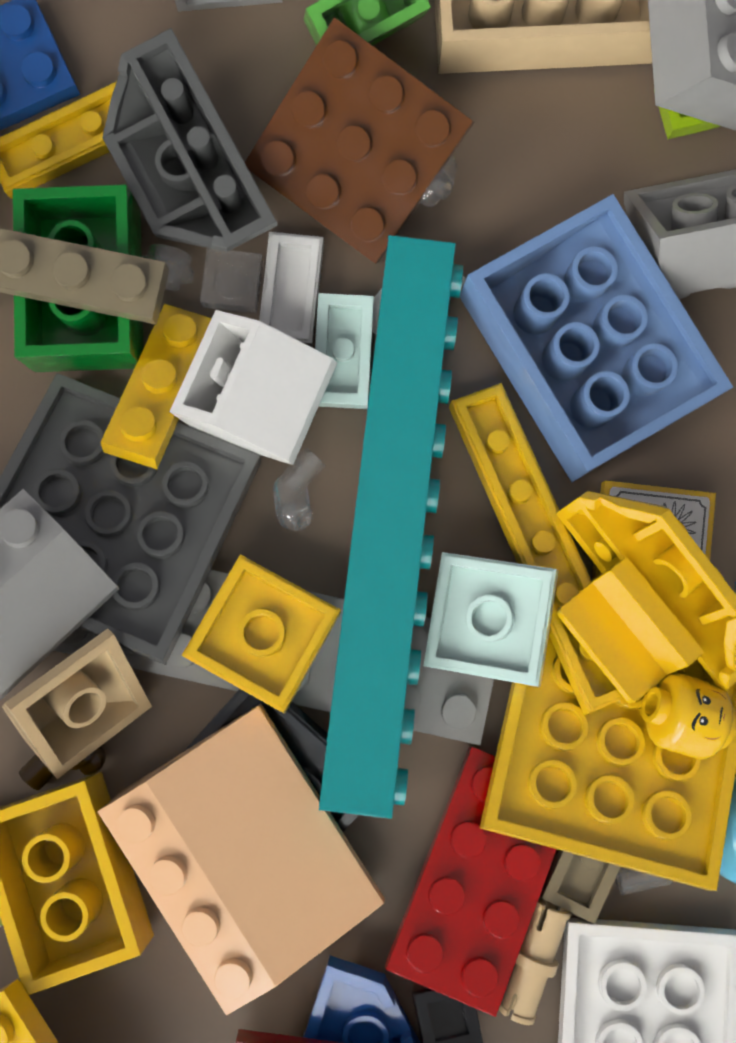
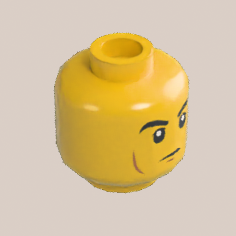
[641,673,736,759]

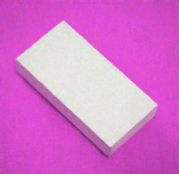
[259,232,324,348]

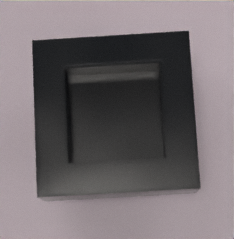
[412,988,483,1043]

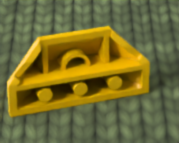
[556,491,736,691]

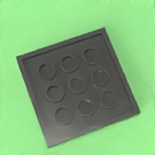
[0,373,261,665]

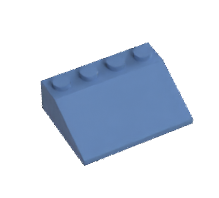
[460,194,733,483]

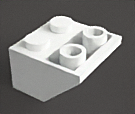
[169,310,337,465]

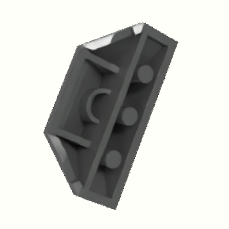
[102,28,278,252]

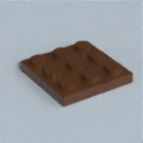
[244,17,475,264]

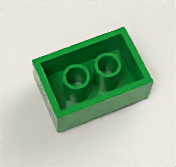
[13,185,144,372]

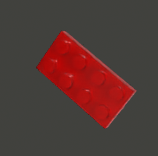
[385,747,557,1017]

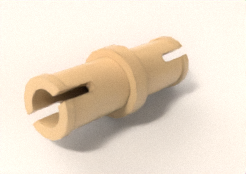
[499,897,572,1025]

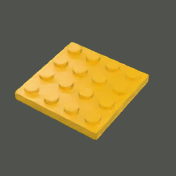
[480,637,736,891]

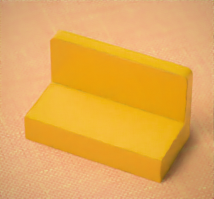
[557,557,705,703]

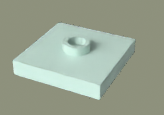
[423,552,559,687]

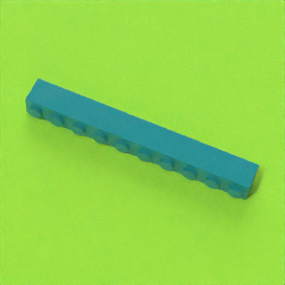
[319,235,464,819]

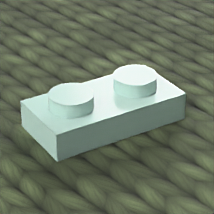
[315,293,374,409]

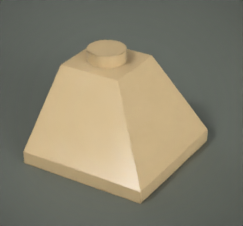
[2,628,152,779]

